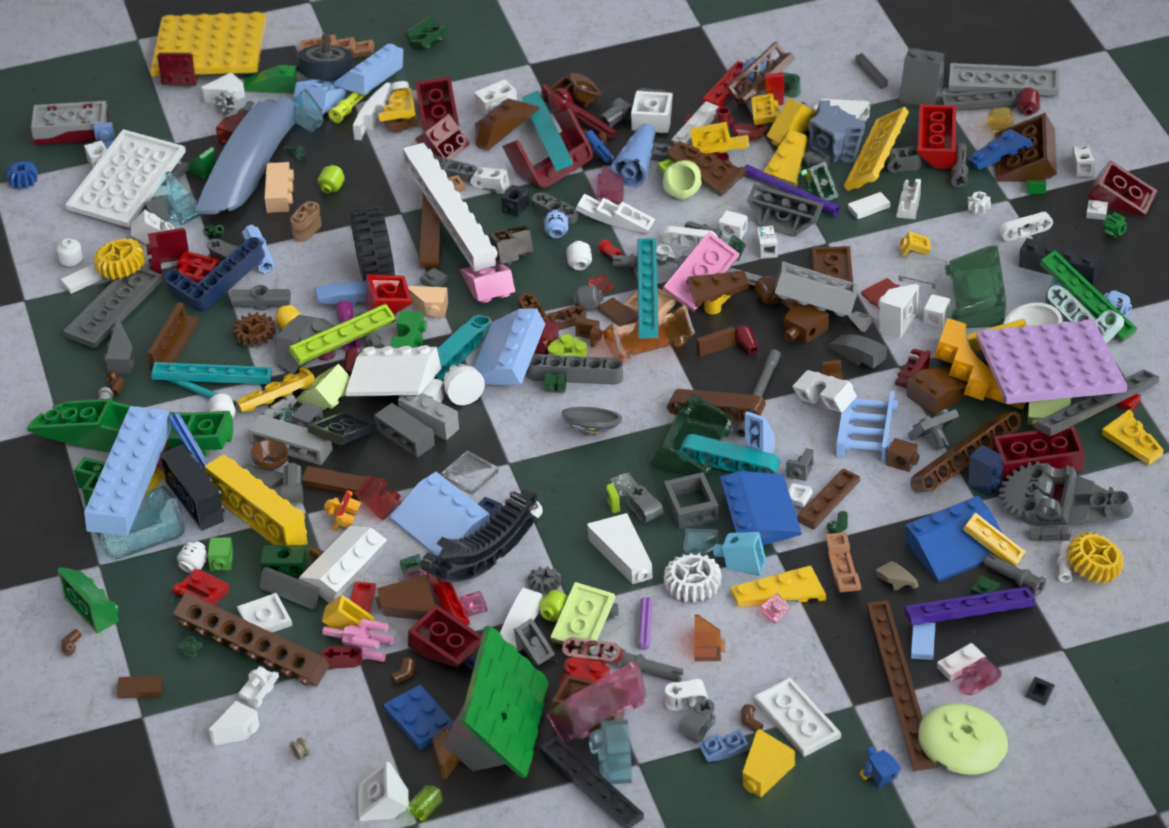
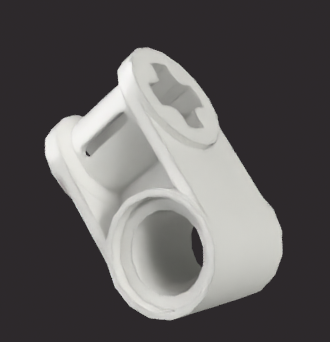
[665,679,708,712]

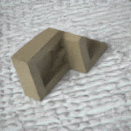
[875,561,919,590]

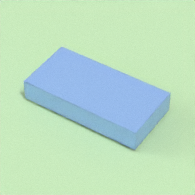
[911,622,935,660]

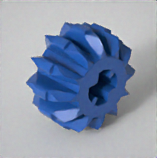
[6,160,38,190]

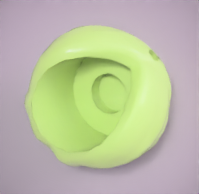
[663,160,702,200]

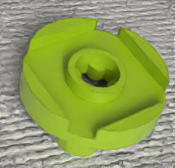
[548,334,587,357]

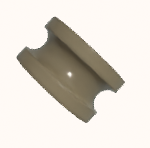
[290,737,310,760]

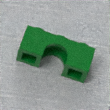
[390,310,427,348]

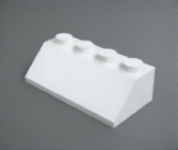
[299,526,387,603]

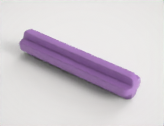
[638,597,653,649]

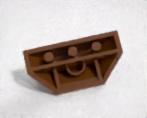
[475,98,539,151]

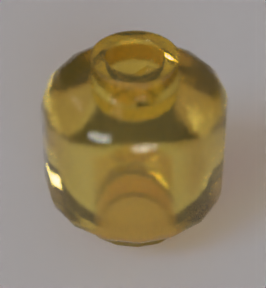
[987,107,1015,131]

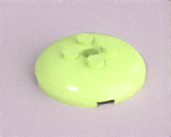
[918,703,1008,775]

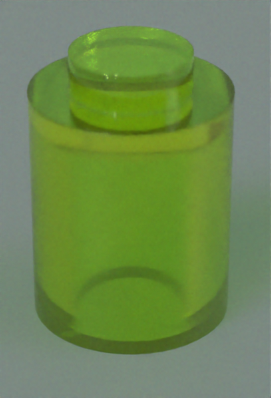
[408,785,442,821]

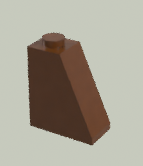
[375,575,435,620]

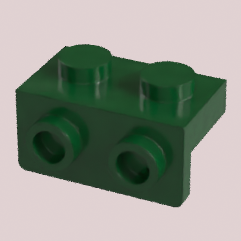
[405,17,449,49]

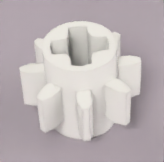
[968,192,991,215]

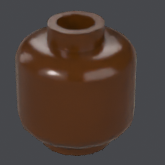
[755,276,781,305]

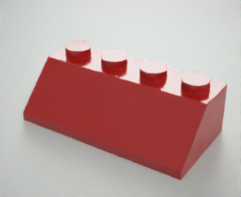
[918,104,956,169]

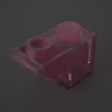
[597,166,624,204]

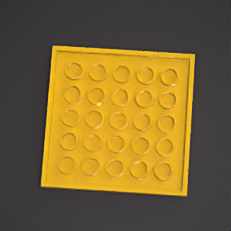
[150,12,266,76]

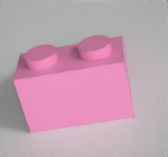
[460,260,515,303]

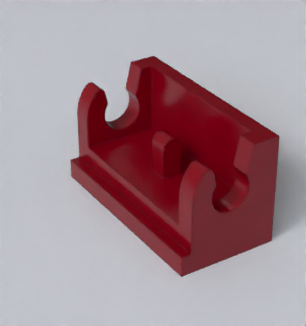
[895,349,931,388]

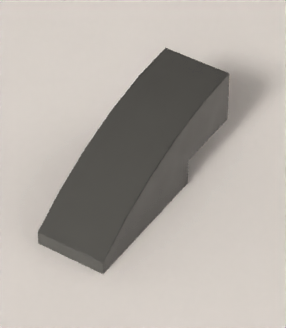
[829,334,887,368]

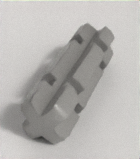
[261,394,297,418]

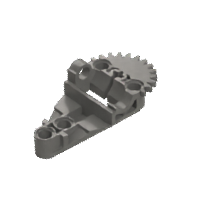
[999,461,1134,526]

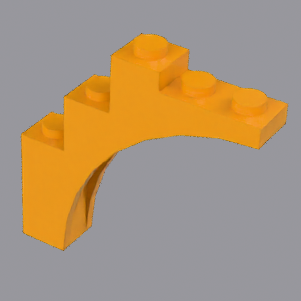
[934,318,1026,409]

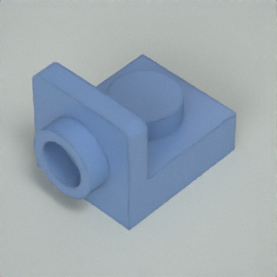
[94,122,115,150]

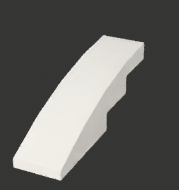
[353,83,392,140]
[576,194,655,233]

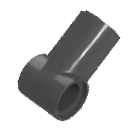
[599,98,633,127]
[281,463,303,503]

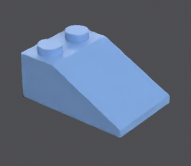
[293,79,352,115]

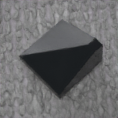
[1025,676,1055,705]

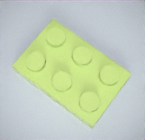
[551,582,616,653]

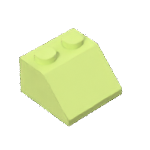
[296,364,350,411]

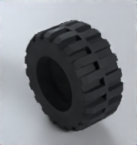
[349,206,395,281]

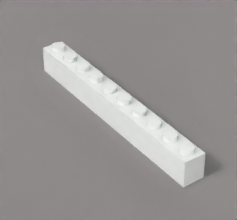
[403,143,498,272]

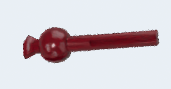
[541,84,616,139]

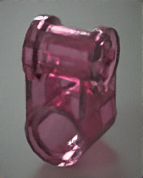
[959,657,1002,696]

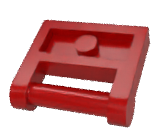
[172,569,230,605]

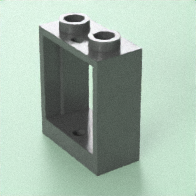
[664,472,719,530]

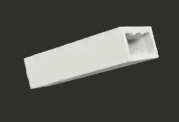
[587,513,652,584]

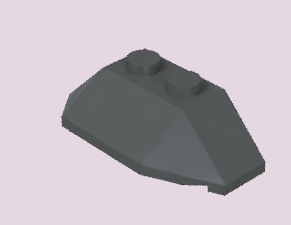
[747,184,824,237]
[275,315,335,375]

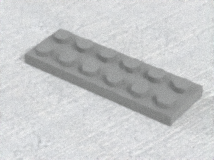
[949,63,1059,96]

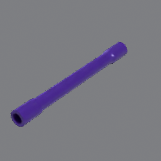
[744,164,840,216]

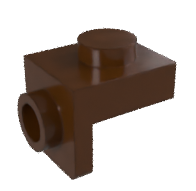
[575,317,603,347]

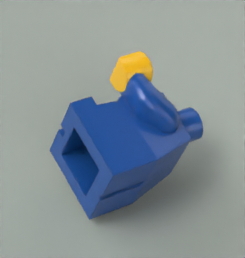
[860,747,901,788]

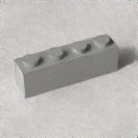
[248,414,333,465]

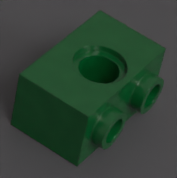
[260,545,307,578]

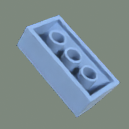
[334,44,403,95]

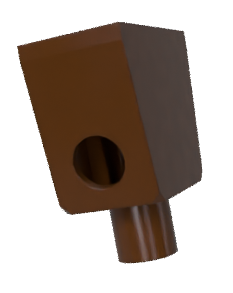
[783,302,829,343]

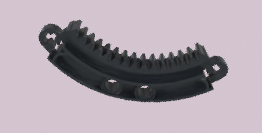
[420,489,538,583]

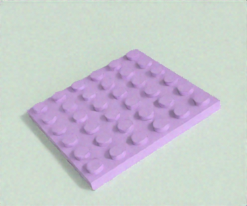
[976,320,1127,404]

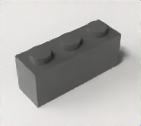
[374,403,435,458]

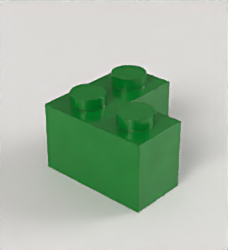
[74,457,106,506]

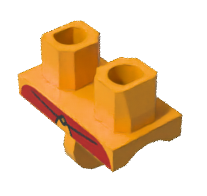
[324,490,361,531]

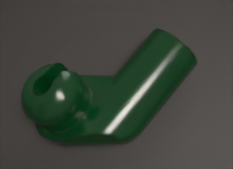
[203,224,224,239]
[826,511,848,534]

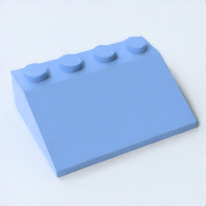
[474,309,545,385]
[390,472,490,555]

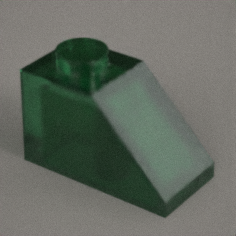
[801,162,839,201]

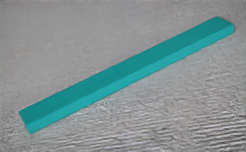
[522,90,573,171]
[637,238,659,339]

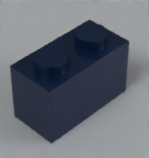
[968,445,1003,497]

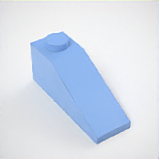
[745,411,775,453]

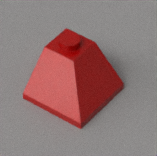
[366,274,412,315]

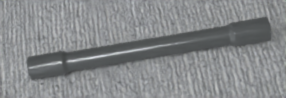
[735,349,781,437]

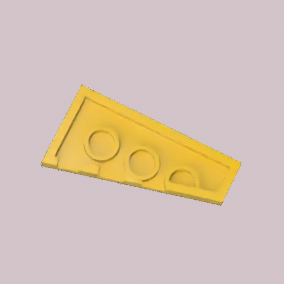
[236,366,316,412]
[731,565,826,607]

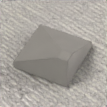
[849,311,874,332]

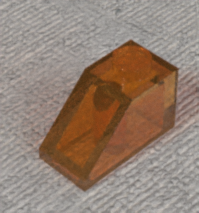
[694,615,725,661]
[432,726,460,779]

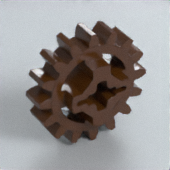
[233,312,276,347]

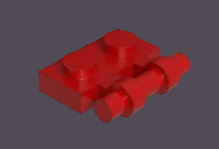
[172,251,220,283]

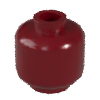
[1017,87,1041,116]

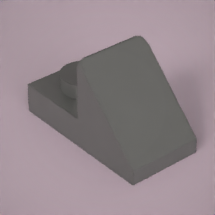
[513,618,555,667]

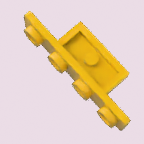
[690,122,749,154]

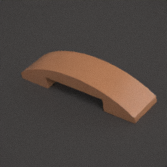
[825,532,861,592]

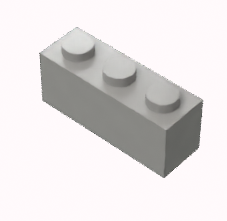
[398,393,459,440]

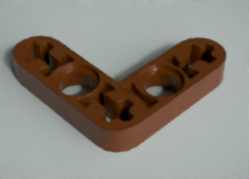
[519,293,587,330]

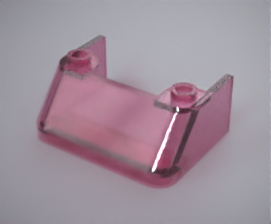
[547,661,647,744]

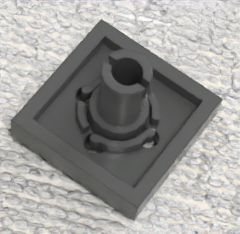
[908,409,959,450]

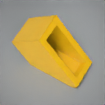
[322,595,375,631]

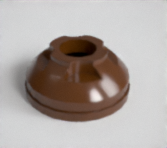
[251,440,288,470]

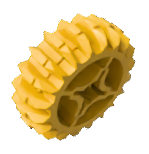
[93,238,145,280]
[1066,531,1124,585]

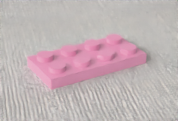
[663,231,740,313]

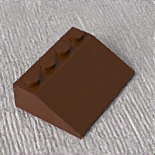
[995,113,1057,182]

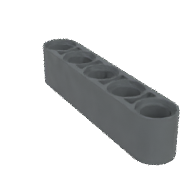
[527,354,624,385]

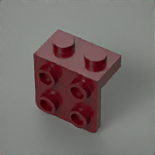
[157,52,200,85]
[146,228,189,275]

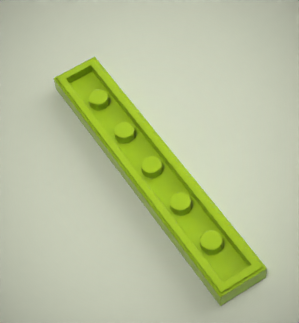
[288,304,396,365]

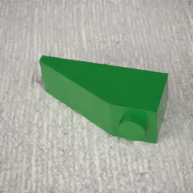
[243,65,298,94]

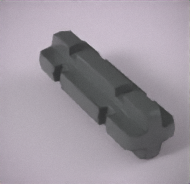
[1029,527,1071,541]

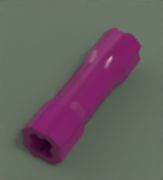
[336,300,360,351]

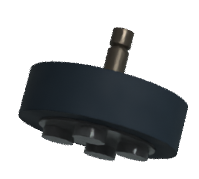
[299,34,352,80]

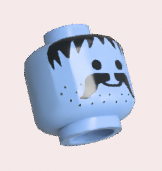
[544,209,568,238]
[1104,290,1132,316]

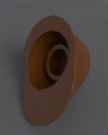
[569,73,602,107]

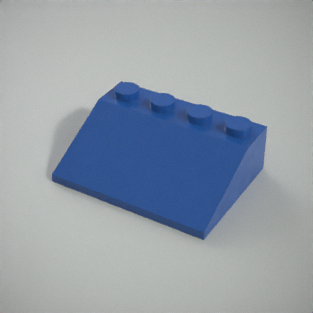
[720,471,802,546]
[905,496,1003,582]

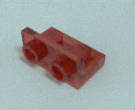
[354,475,402,521]

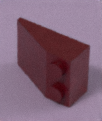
[415,76,459,131]
[1088,160,1157,216]
[408,605,482,667]

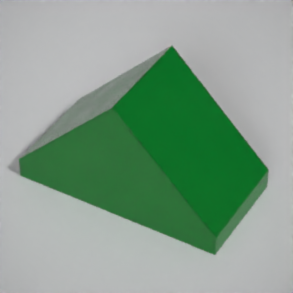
[188,147,216,179]

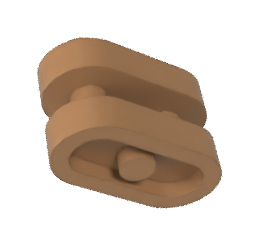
[290,201,322,242]

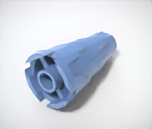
[611,124,655,187]

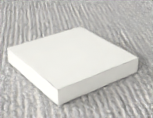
[237,593,292,639]

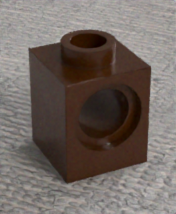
[887,438,920,472]

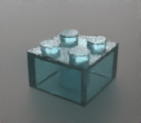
[597,719,632,785]

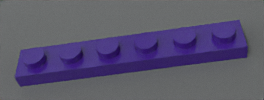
[904,587,1035,625]

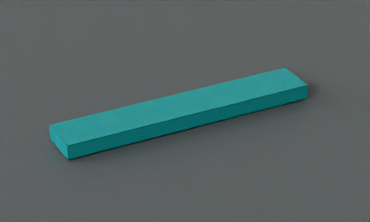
[151,362,272,384]

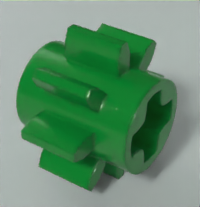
[1103,213,1127,238]

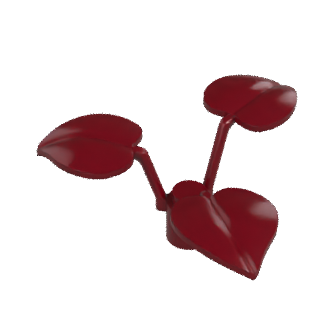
[684,107,767,161]

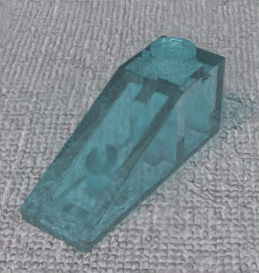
[166,171,201,226]

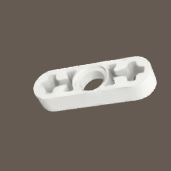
[999,212,1053,241]
[662,226,717,248]

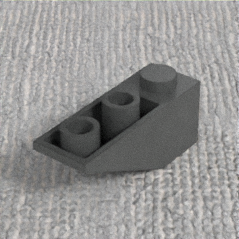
[103,320,135,374]

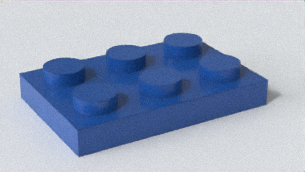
[383,685,454,750]

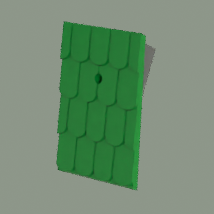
[443,626,549,778]

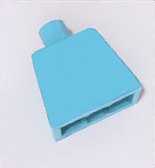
[714,532,766,576]

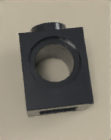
[501,185,529,217]

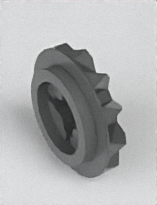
[528,566,561,594]

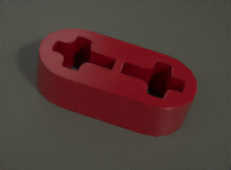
[321,646,363,668]

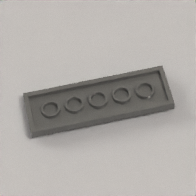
[63,267,163,349]

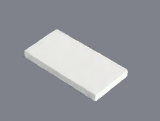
[754,678,841,757]

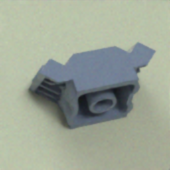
[808,100,865,163]

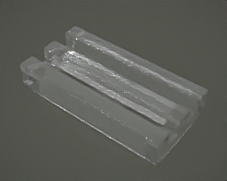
[357,571,404,585]

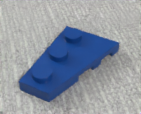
[967,129,1033,170]

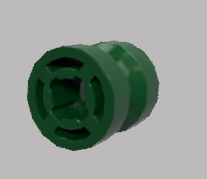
[544,372,566,392]

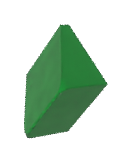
[1026,180,1047,194]

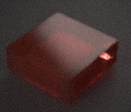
[588,274,614,293]

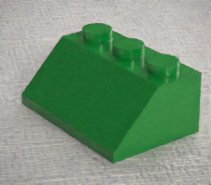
[58,567,119,634]

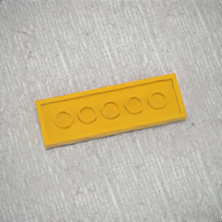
[844,107,908,191]

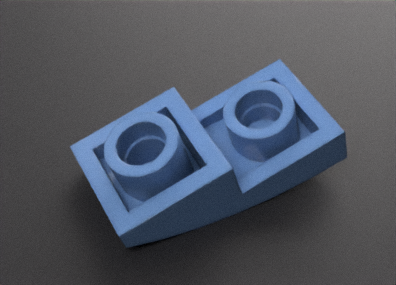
[698,729,751,762]

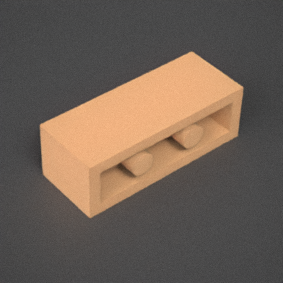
[265,162,294,213]

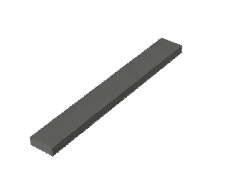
[1035,369,1159,436]

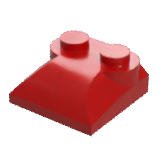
[557,657,610,691]

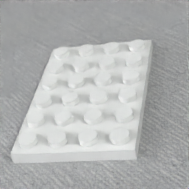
[65,130,186,228]

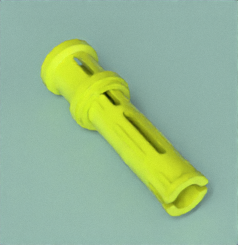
[328,91,370,123]

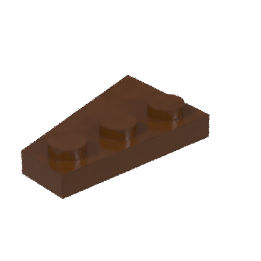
[687,271,749,307]

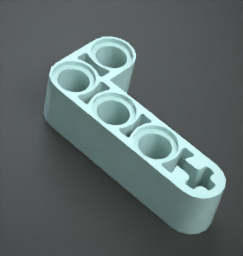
[1047,285,1124,344]

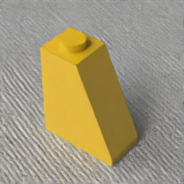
[767,97,816,147]
[743,729,795,798]

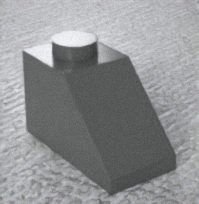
[146,194,171,222]

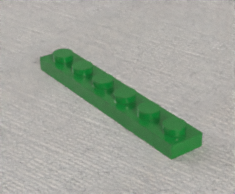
[1040,251,1137,342]

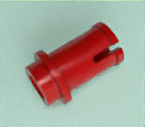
[598,240,622,260]

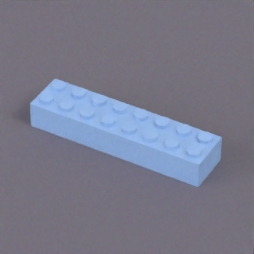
[84,406,171,536]

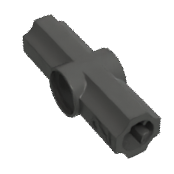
[231,285,291,311]

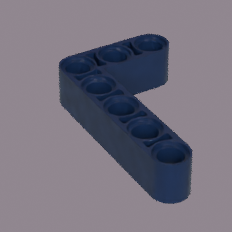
[164,237,265,312]

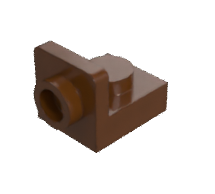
[821,360,844,380]

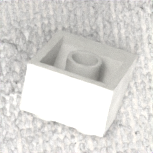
[631,91,673,133]
[878,284,919,338]

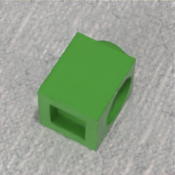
[208,537,234,571]

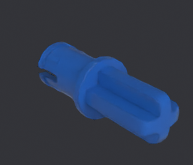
[585,130,613,163]

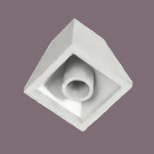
[358,761,409,821]

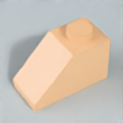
[408,286,448,317]

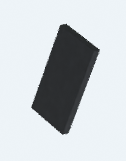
[232,45,299,79]

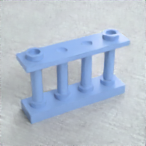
[836,388,898,462]

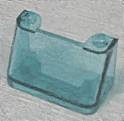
[94,485,185,560]

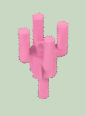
[322,619,394,662]

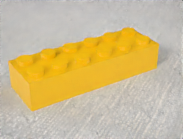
[205,454,308,545]

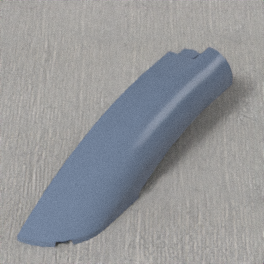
[195,96,300,214]

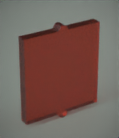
[861,278,899,309]

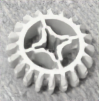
[664,552,722,603]

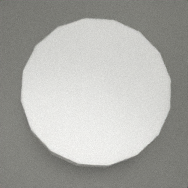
[444,364,485,405]

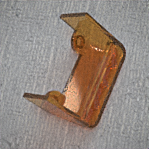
[602,304,695,362]

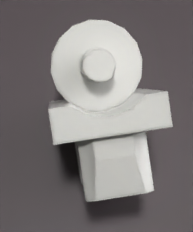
[239,666,279,708]

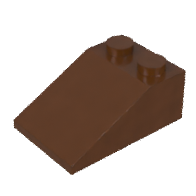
[907,366,968,417]

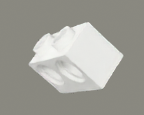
[474,79,517,115]

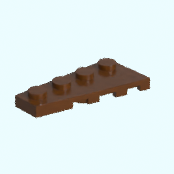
[666,141,747,196]

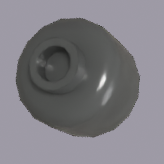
[574,284,603,311]

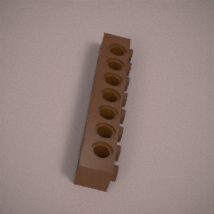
[173,592,330,687]

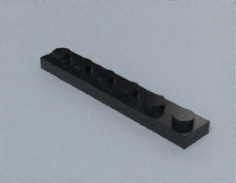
[539,736,644,828]

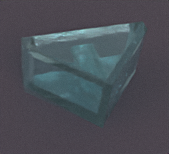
[683,528,718,556]

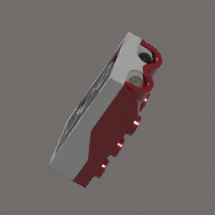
[31,101,108,145]

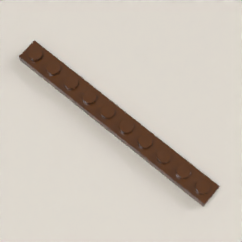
[867,600,936,771]

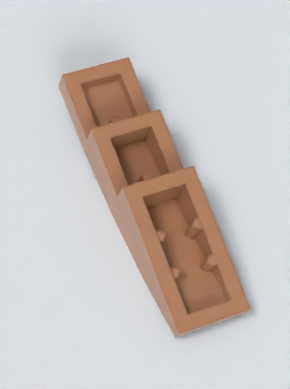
[300,35,374,58]

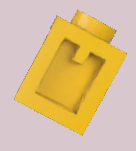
[899,231,931,257]

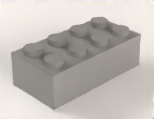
[775,261,857,317]

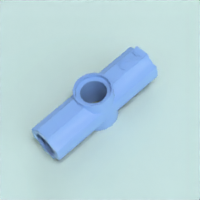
[242,225,275,274]

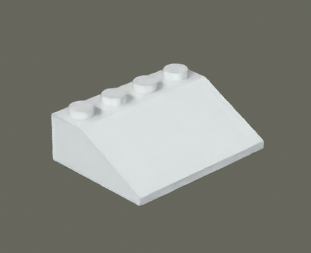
[346,345,441,396]

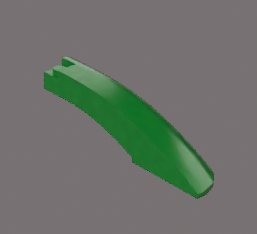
[27,398,233,456]

